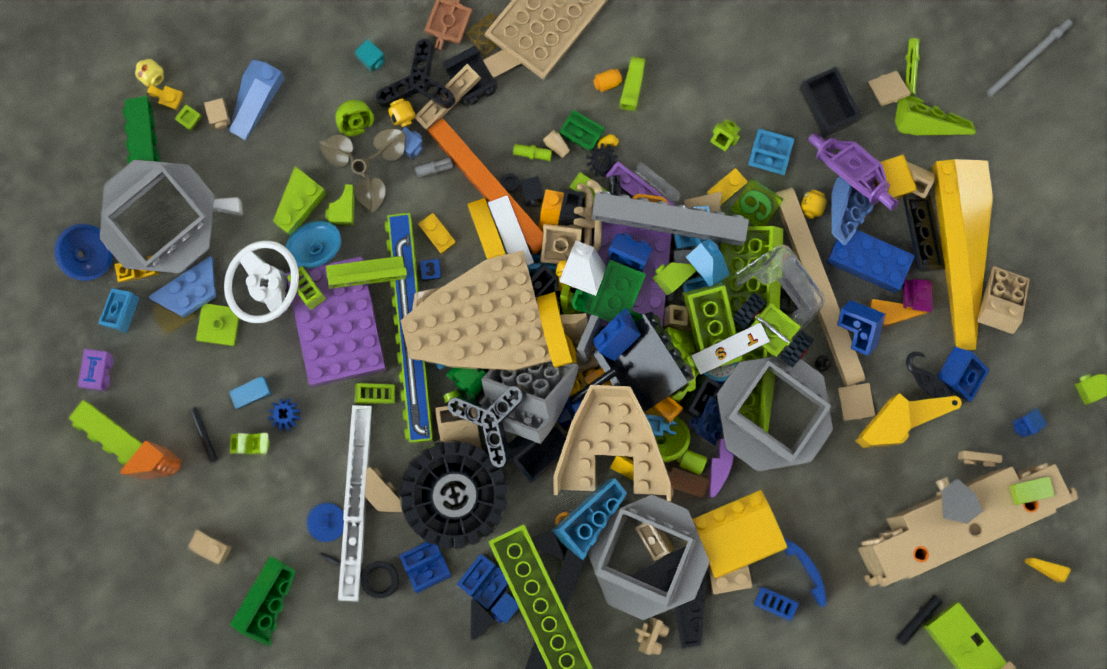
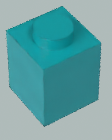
[355,39,385,72]

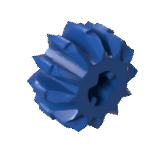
[268,398,301,431]

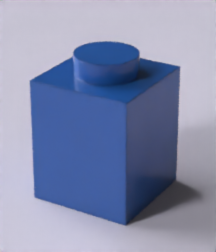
[491,592,519,624]

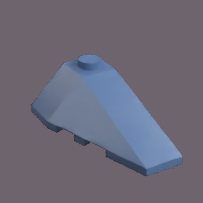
[229,59,285,141]
[832,177,874,245]

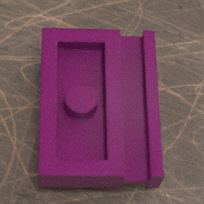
[902,277,933,313]

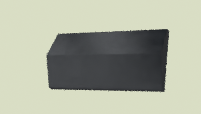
[902,195,945,272]

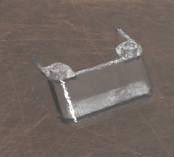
[736,245,825,333]

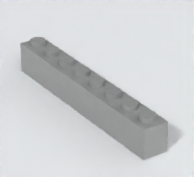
[591,191,749,246]

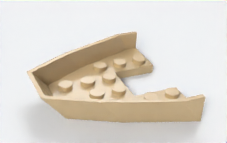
[553,385,674,502]

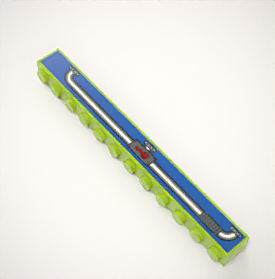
[385,213,434,444]

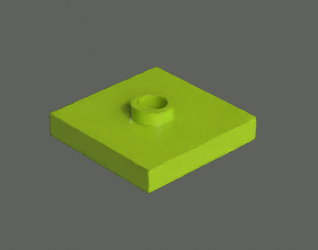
[196,304,240,347]

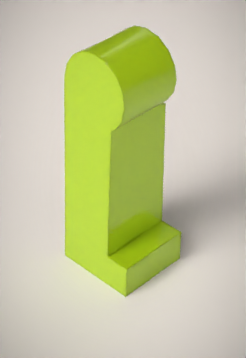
[619,56,645,112]

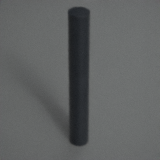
[570,367,619,404]
[190,407,218,463]

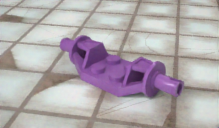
[808,132,899,211]

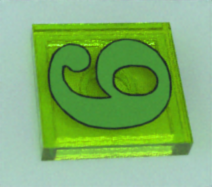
[731,178,783,226]

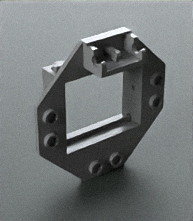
[100,160,214,273]
[716,355,833,471]
[587,495,710,620]

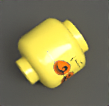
[135,59,164,87]

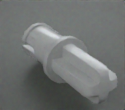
[415,158,453,178]

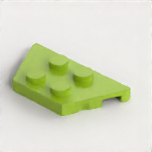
[665,327,696,392]

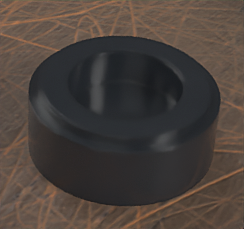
[501,173,520,193]

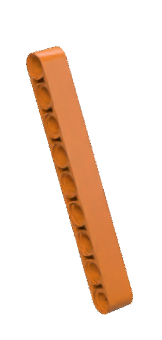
[427,118,543,255]

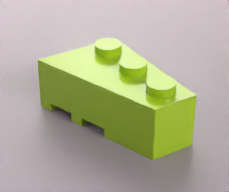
[273,166,327,236]

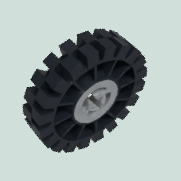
[399,440,508,549]

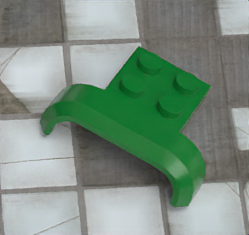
[571,260,646,323]

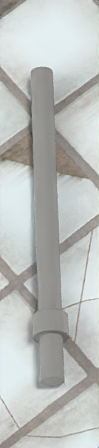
[986,19,1073,97]

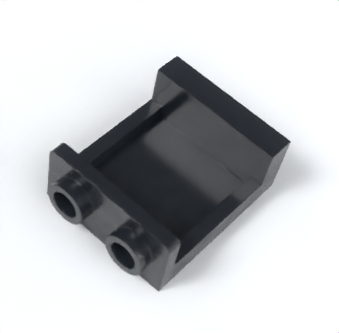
[443,45,498,106]

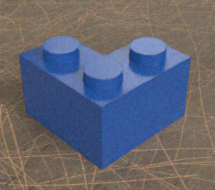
[837,300,886,356]

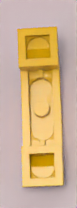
[537,292,573,368]

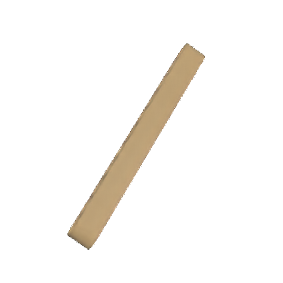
[773,187,865,387]

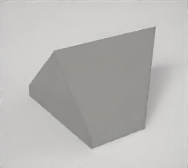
[941,478,983,524]

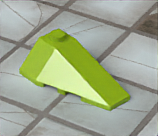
[895,95,976,135]

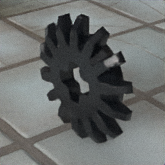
[586,143,618,177]

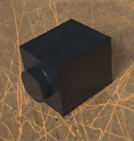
[520,176,544,207]

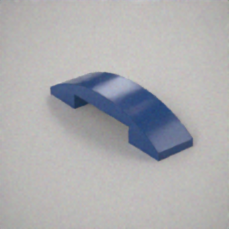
[783,537,826,607]

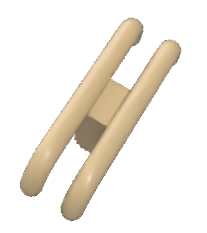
[574,180,602,252]

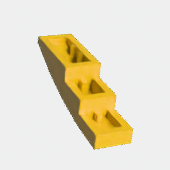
[467,198,506,259]

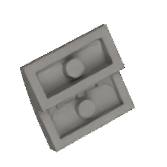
[576,315,601,365]

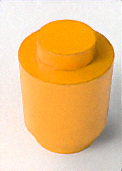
[593,69,622,92]

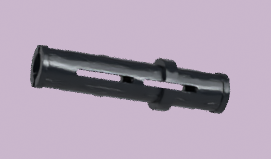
[895,594,944,646]

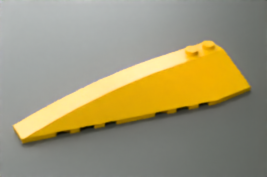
[931,159,993,351]

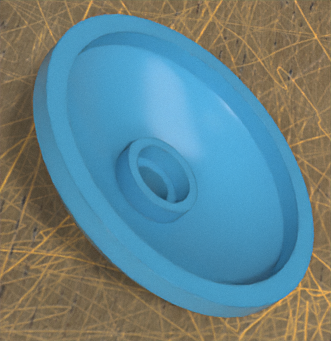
[286,221,341,268]

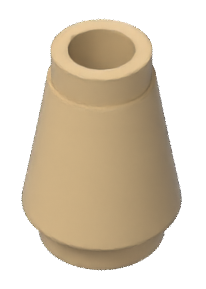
[543,130,570,158]

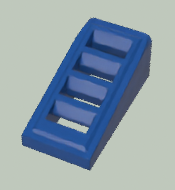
[753,587,799,621]

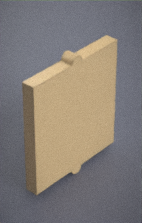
[868,71,910,107]
[838,383,875,421]

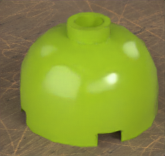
[335,99,374,137]

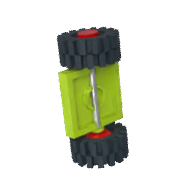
[733,292,815,368]

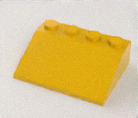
[692,490,788,579]

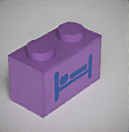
[78,349,114,392]

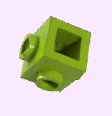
[710,119,741,152]

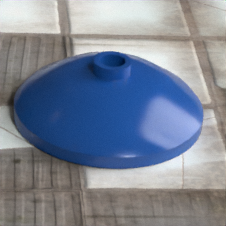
[54,224,113,281]

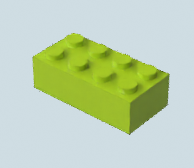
[683,283,743,367]

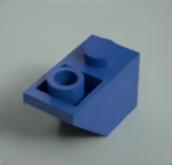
[1012,408,1047,438]

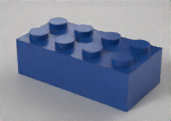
[826,230,915,294]

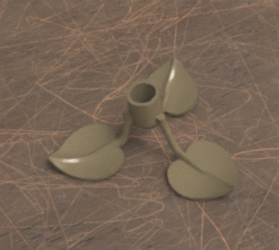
[319,129,405,213]

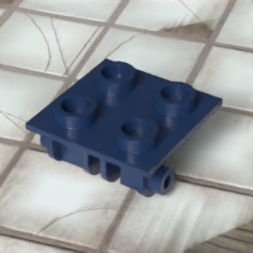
[689,396,722,446]

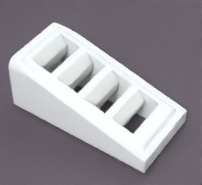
[213,197,243,216]

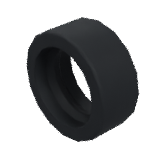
[361,561,399,598]

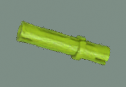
[905,38,921,96]

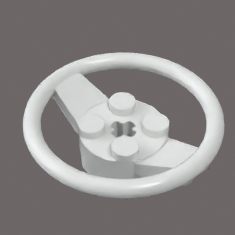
[224,240,299,323]

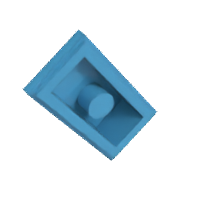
[229,376,272,409]

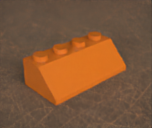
[120,440,182,479]

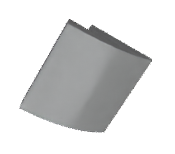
[474,362,579,444]

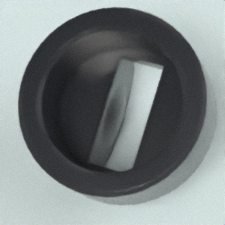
[815,355,831,371]

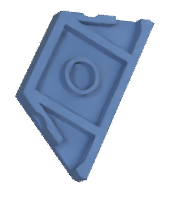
[148,256,216,318]

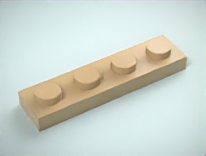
[415,64,481,130]

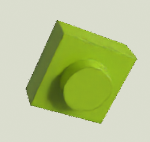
[175,105,202,131]

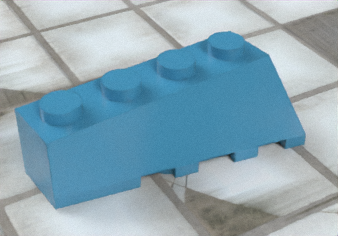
[552,478,627,560]

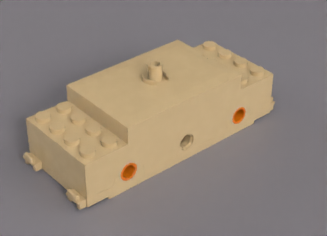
[858,463,1079,587]

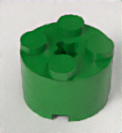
[445,368,486,400]

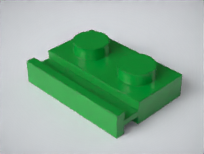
[559,110,605,151]

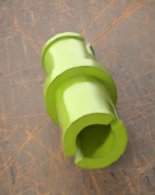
[513,143,552,161]

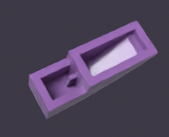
[709,439,734,498]

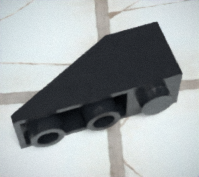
[558,189,584,226]

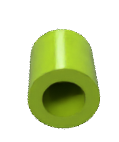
[676,449,707,475]

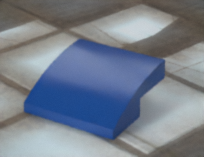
[399,542,452,594]
[456,554,509,611]

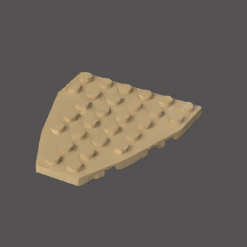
[400,250,552,371]

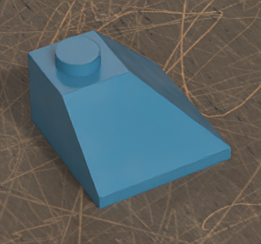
[686,238,730,287]

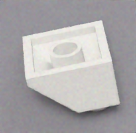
[559,241,607,296]

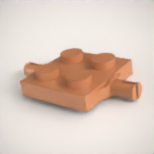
[424,0,473,51]

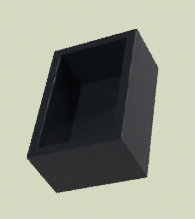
[799,66,862,137]
[508,421,567,483]

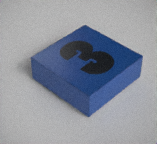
[420,259,441,281]

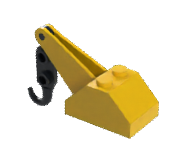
[855,351,962,448]

